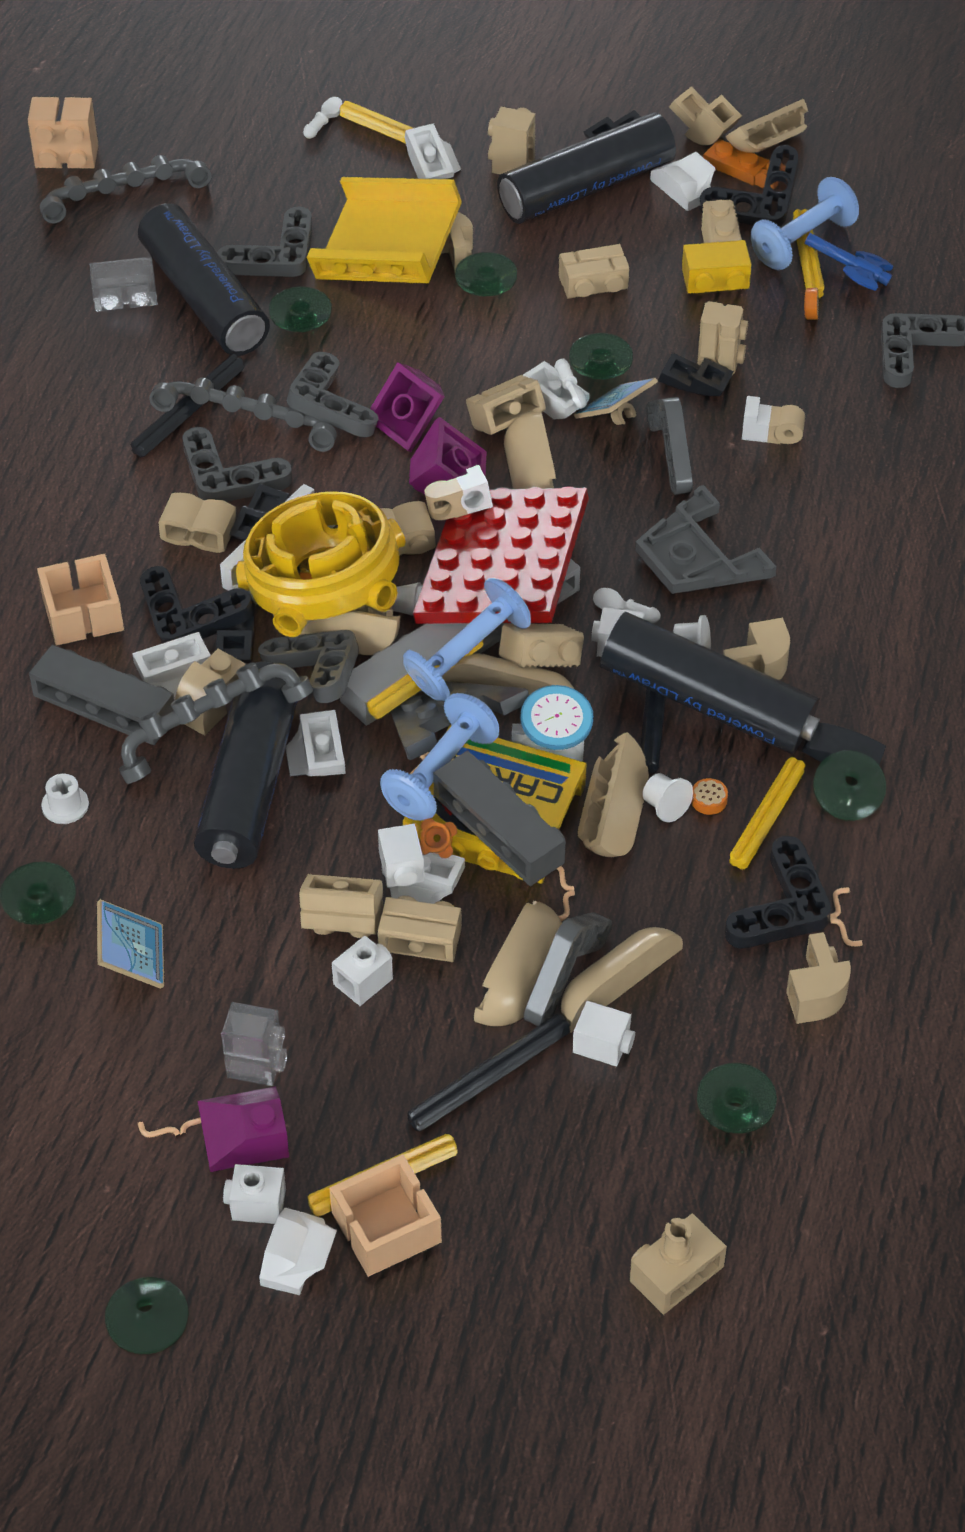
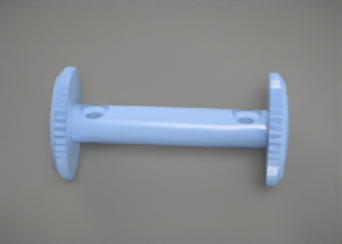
[751,177,859,270]
[403,578,531,701]
[380,693,499,821]

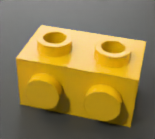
[682,240,751,293]

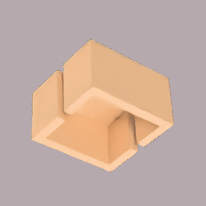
[28,97,98,168]
[37,554,124,646]
[330,1154,442,1277]

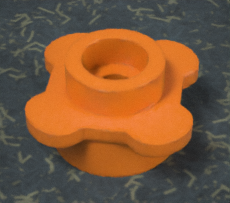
[419,818,457,859]

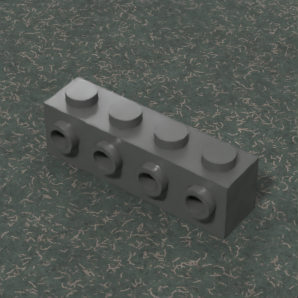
[29,645,174,745]
[433,750,566,887]

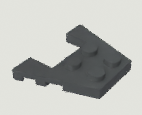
[635,485,776,594]
[390,681,529,760]

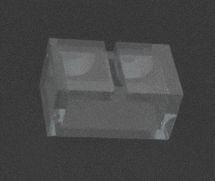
[89,257,158,312]
[221,1002,287,1086]

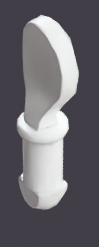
[303,97,342,139]
[555,358,587,409]
[593,588,661,623]

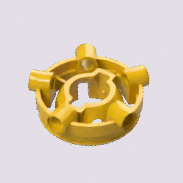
[236,491,406,637]

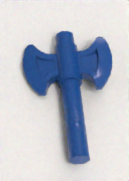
[804,233,893,291]

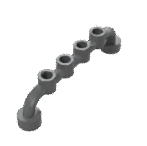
[40,155,211,223]
[149,378,337,452]
[119,662,314,784]

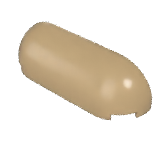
[726,99,808,153]
[504,411,556,489]
[273,605,400,655]
[442,653,574,695]
[578,732,649,857]
[474,900,562,1027]
[561,927,683,1033]

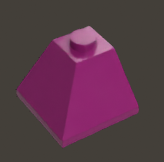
[370,362,445,452]
[409,417,487,495]
[198,1086,289,1172]

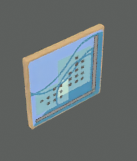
[574,378,658,425]
[97,899,164,989]

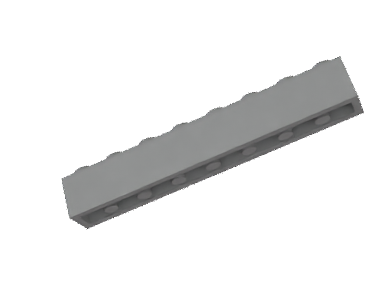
[340,559,580,726]

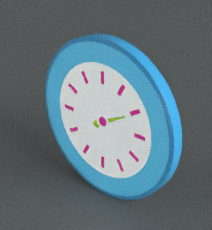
[520,685,593,750]

